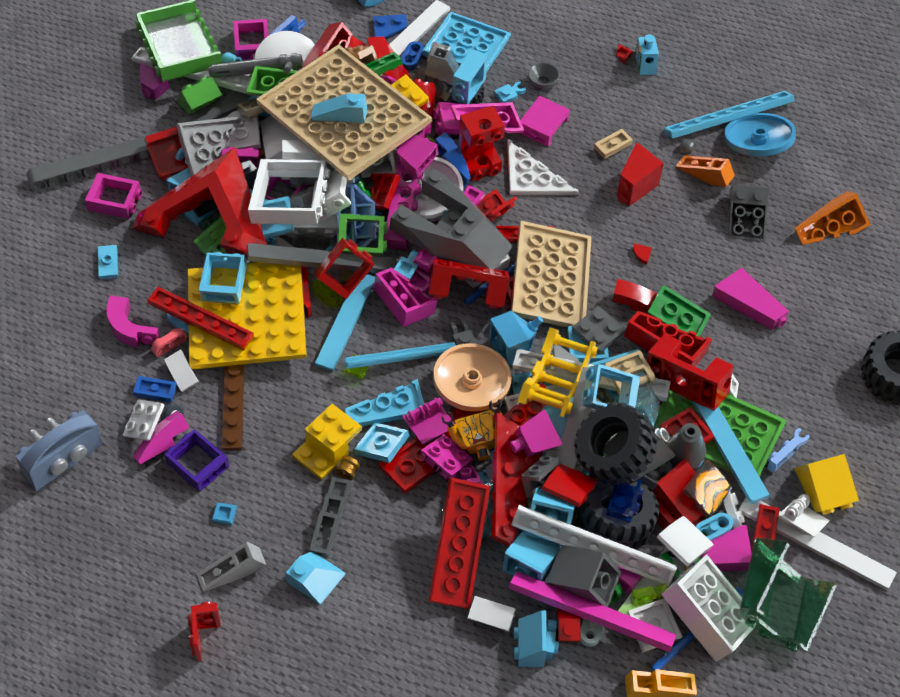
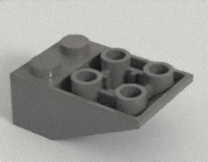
[728,185,769,241]

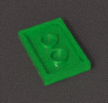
[646,285,711,337]

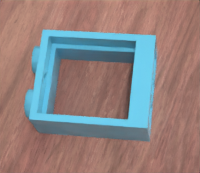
[452,49,488,104]
[199,252,247,304]
[582,364,640,410]

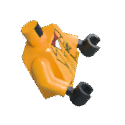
[441,399,502,461]

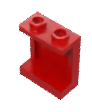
[144,127,188,181]

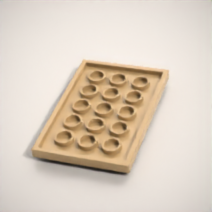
[511,221,591,327]

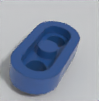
[401,41,424,70]

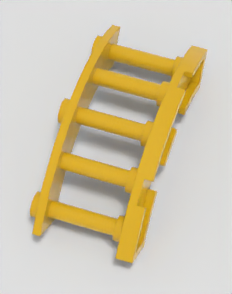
[517,327,598,417]

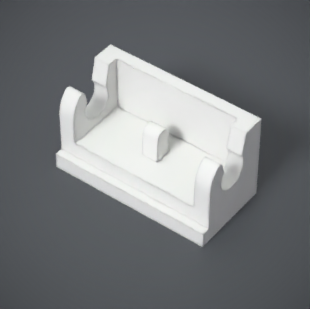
[468,596,515,632]

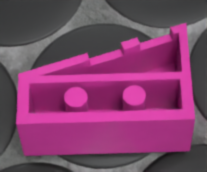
[373,267,438,327]

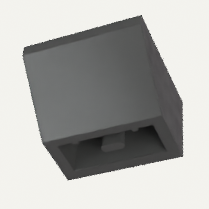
[424,46,459,85]

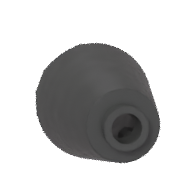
[667,423,706,469]

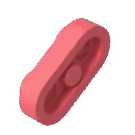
[151,328,188,357]

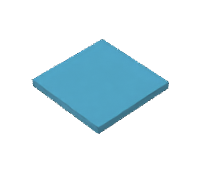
[422,12,511,73]

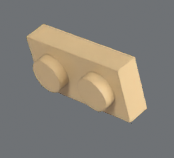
[594,129,633,159]

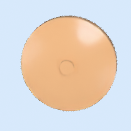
[433,343,512,411]

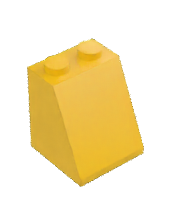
[794,454,859,515]

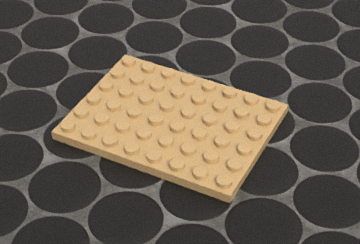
[256,45,432,180]

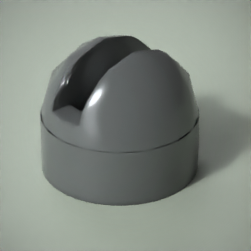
[679,139,695,155]

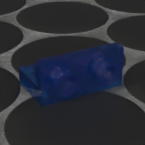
[606,479,644,522]

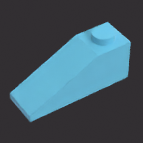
[311,93,368,123]

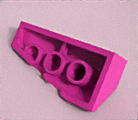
[450,102,524,133]

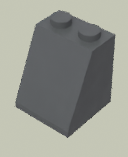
[603,431,676,482]
[546,545,622,607]

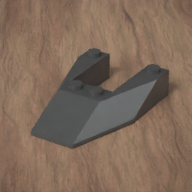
[390,168,513,269]

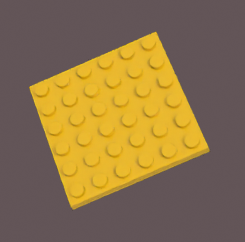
[188,262,307,369]

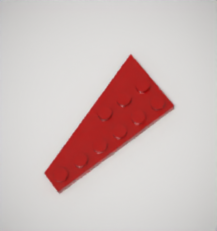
[491,413,543,547]

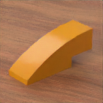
[625,669,697,697]

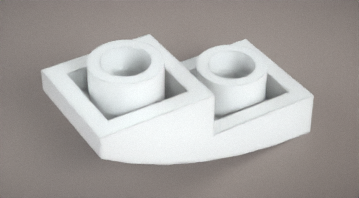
[164,350,199,392]

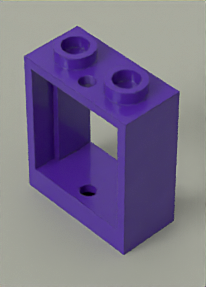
[165,429,229,492]

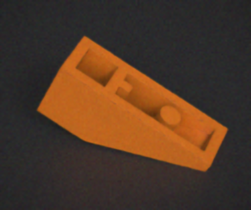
[676,155,735,187]

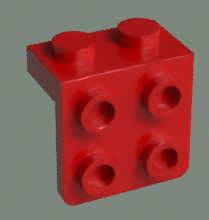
[477,189,517,222]
[187,602,221,662]

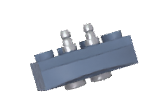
[15,410,103,491]

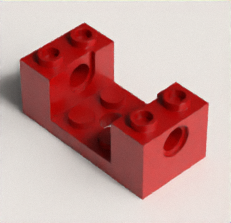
[458,105,505,181]
[429,258,510,309]
[647,334,733,411]

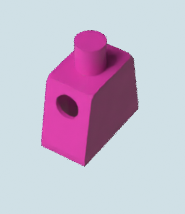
[396,135,438,178]
[509,410,562,457]

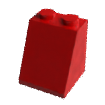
[617,143,664,207]
[654,459,716,527]

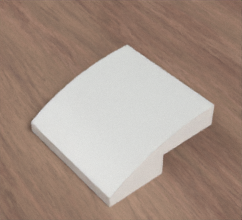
[657,516,714,566]

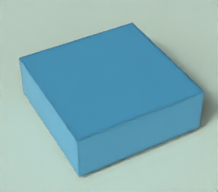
[212,502,237,525]

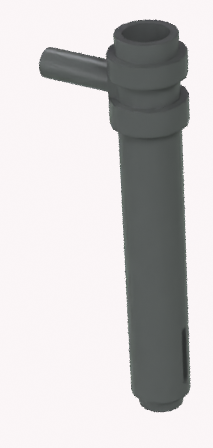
[208,53,303,78]

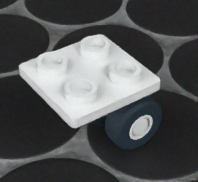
[123,400,184,441]

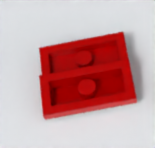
[541,464,598,507]

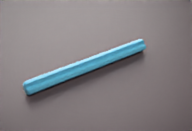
[344,342,456,369]

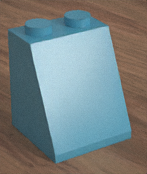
[503,530,561,582]

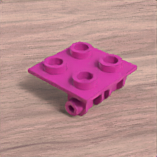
[402,398,455,445]
[421,434,474,480]

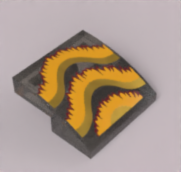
[682,460,732,518]

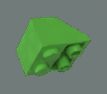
[176,77,222,114]

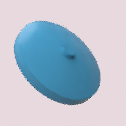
[725,113,796,156]

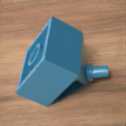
[489,311,543,367]

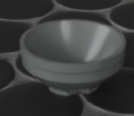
[528,62,560,89]

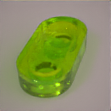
[312,279,343,308]

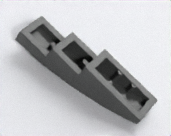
[309,476,352,555]

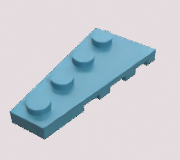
[345,379,424,427]

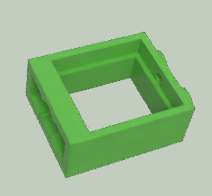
[338,214,388,256]

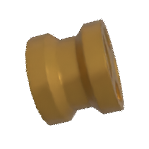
[335,456,360,481]

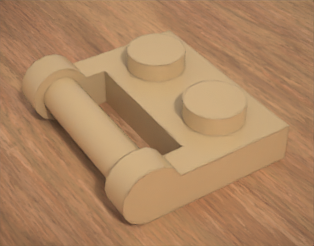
[605,350,656,395]

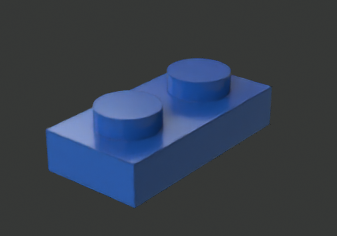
[133,376,177,402]

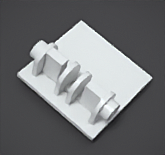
[778,494,830,538]

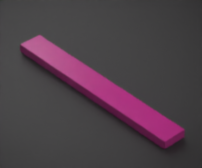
[509,571,676,652]

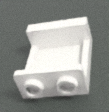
[311,170,355,220]

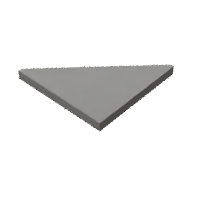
[176,116,242,176]

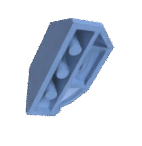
[337,183,376,247]

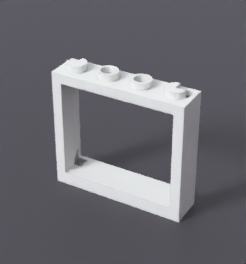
[248,159,330,225]

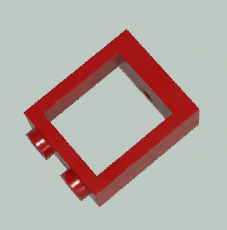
[314,238,375,299]

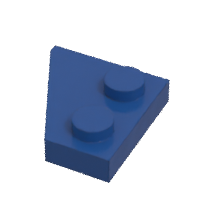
[373,14,408,38]

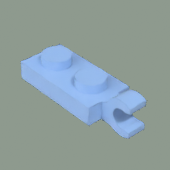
[767,428,809,473]

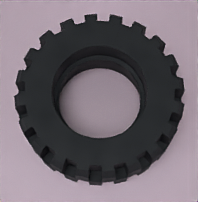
[861,330,900,405]
[574,402,657,485]
[577,479,659,549]

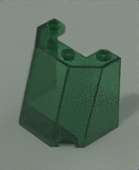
[738,538,837,652]

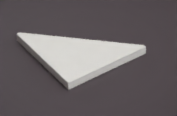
[507,139,578,195]

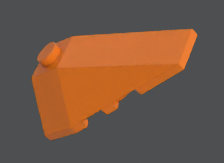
[794,191,871,245]

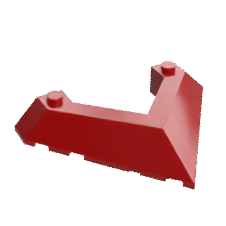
[132,147,267,258]

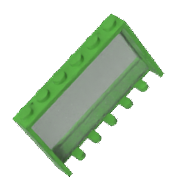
[134,0,222,82]

